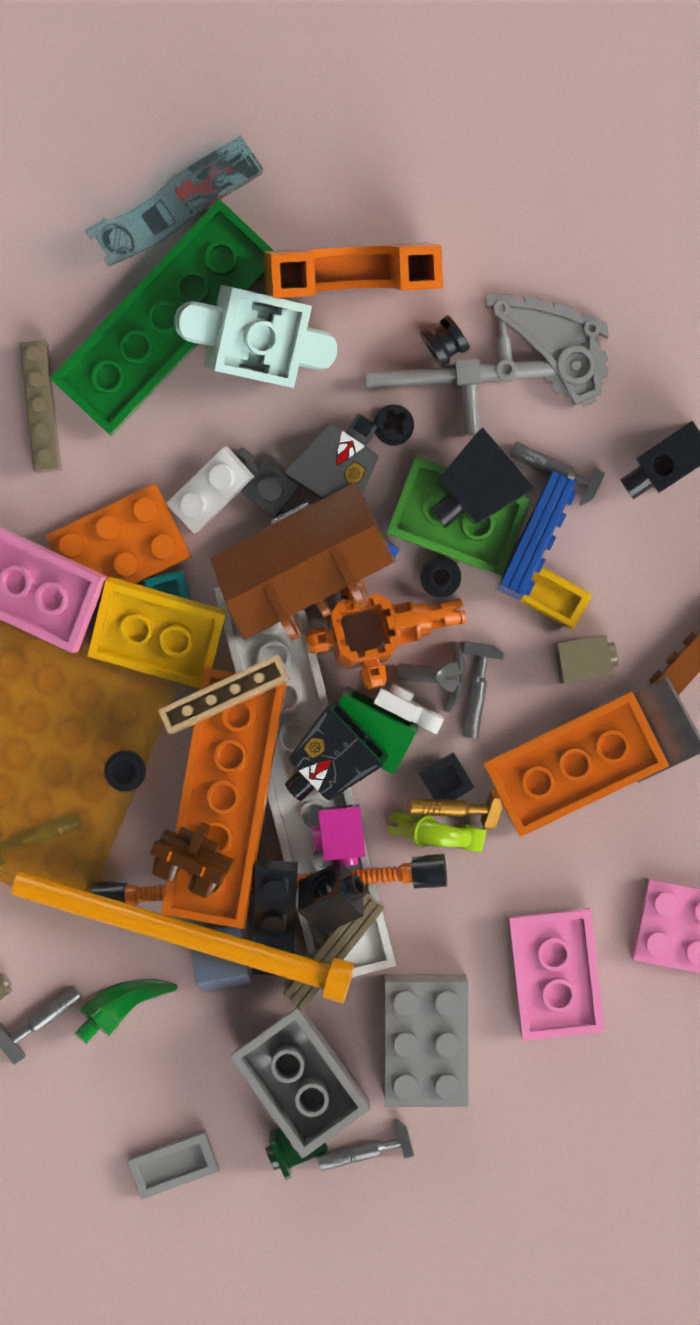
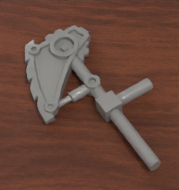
[365,294,609,436]

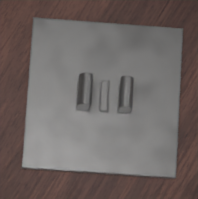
[634,677,700,783]

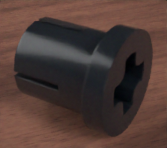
[374,404,414,446]

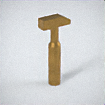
[406,790,503,829]

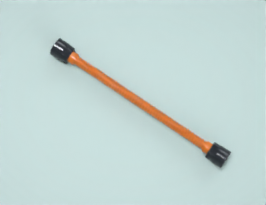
[91,854,447,906]

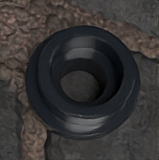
[420,557,461,598]

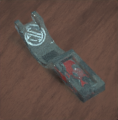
[85,135,263,267]

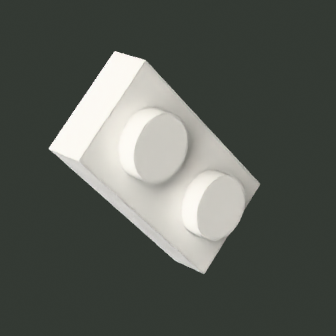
[166,447,255,534]

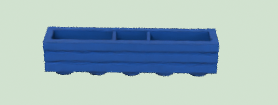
[497,471,577,601]

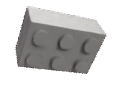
[384,974,468,1107]

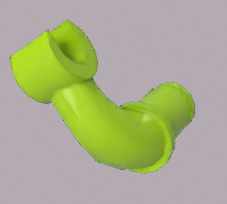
[387,810,487,852]

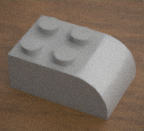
[229,1006,370,1159]

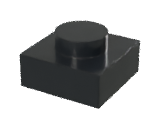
[418,752,475,800]

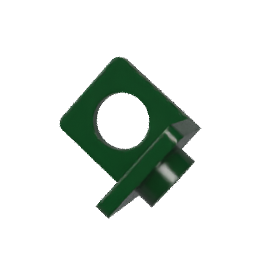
[265,1127,328,1180]

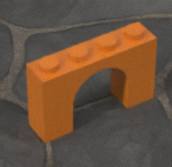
[263,242,443,298]

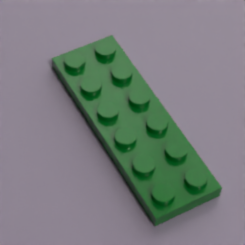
[50,199,274,436]

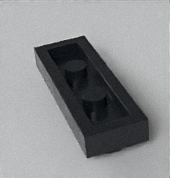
[252,859,298,976]

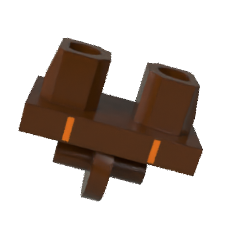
[150,822,234,898]

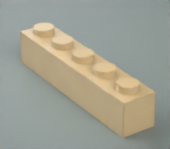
[158,655,291,734]

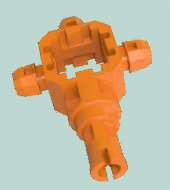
[305,579,466,690]

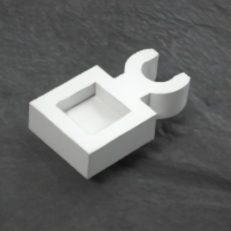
[374,683,444,734]

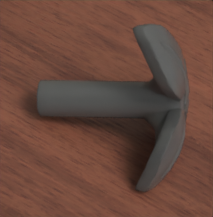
[397,641,465,712]

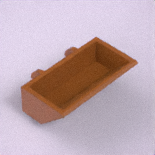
[210,482,397,641]

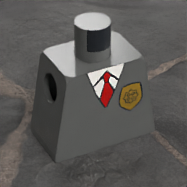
[285,414,379,499]

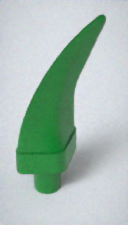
[74,979,178,1044]

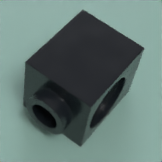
[298,861,366,935]

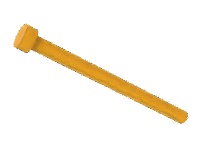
[11,871,355,1004]

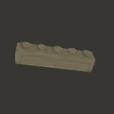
[19,340,62,473]
[282,892,384,1010]

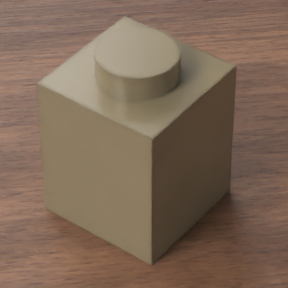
[554,635,618,684]

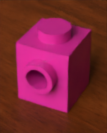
[312,804,366,866]

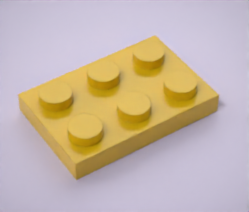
[87,577,228,689]

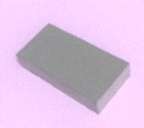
[128,1129,220,1200]

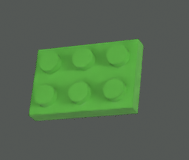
[386,456,531,577]

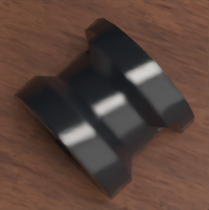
[420,315,470,368]

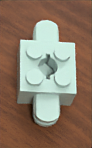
[174,285,337,388]

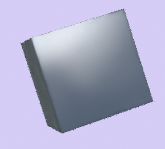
[191,926,253,993]

